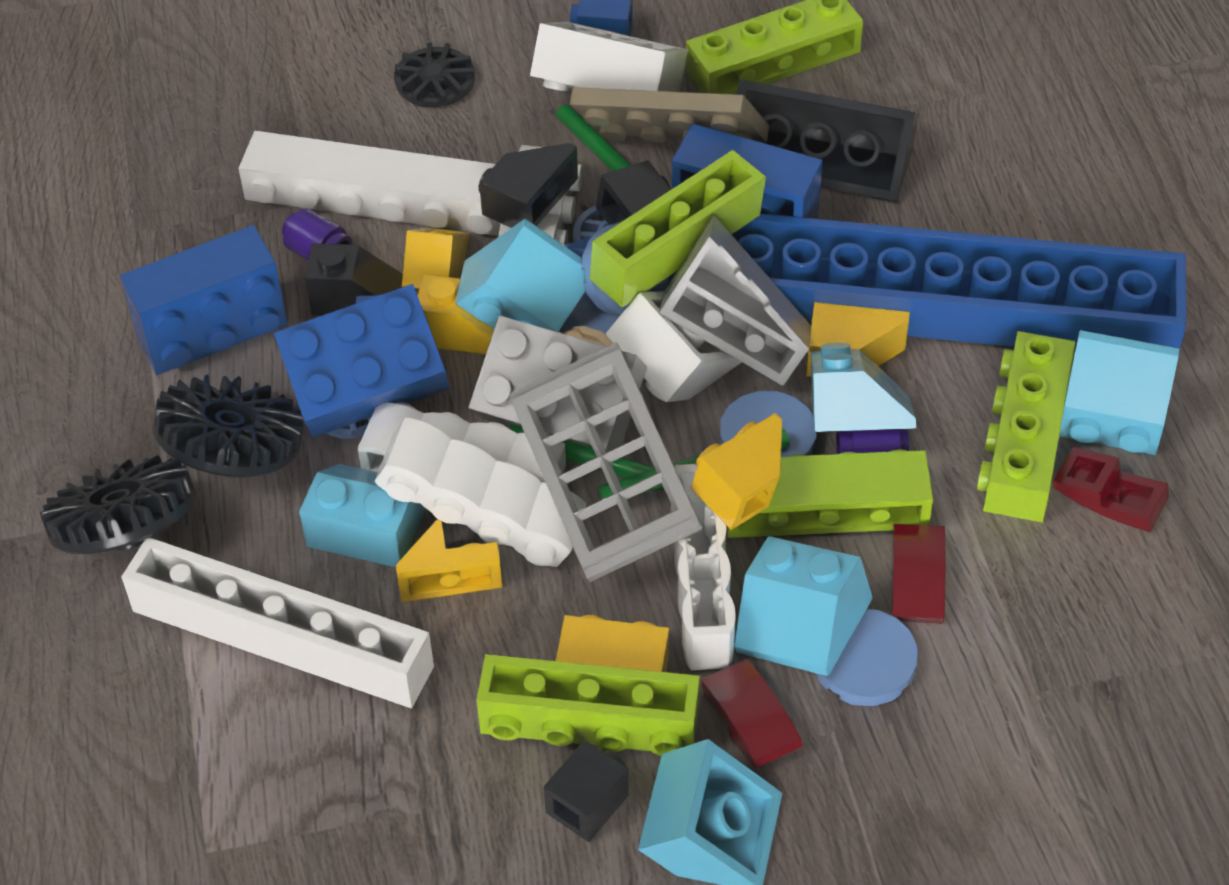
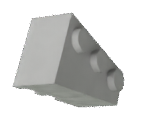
[659,216,811,386]

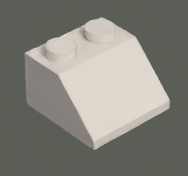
[606,291,742,402]

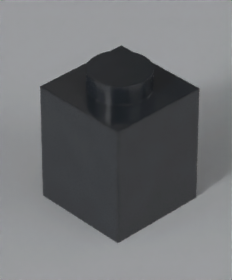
[544,740,629,842]

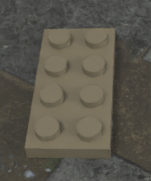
[570,87,769,143]

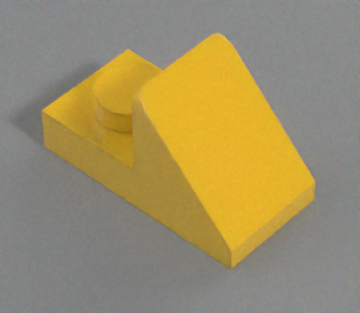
[396,519,503,602]

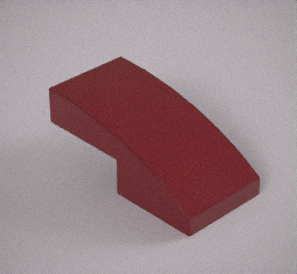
[1053,447,1169,532]
[891,523,946,624]
[701,659,803,768]

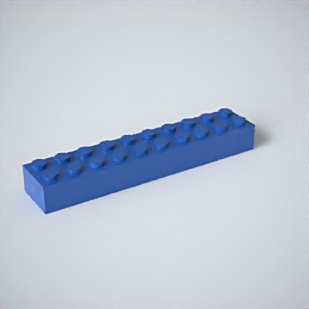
[731,214,1186,353]

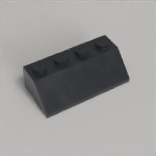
[736,79,919,201]

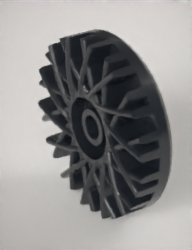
[153,374,304,477]
[40,455,196,554]

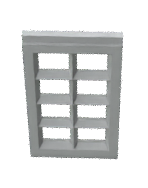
[509,342,702,582]

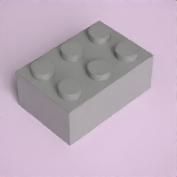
[468,316,647,453]

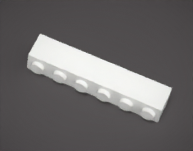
[238,131,501,236]
[121,538,434,709]

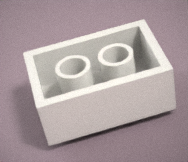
[530,22,688,92]

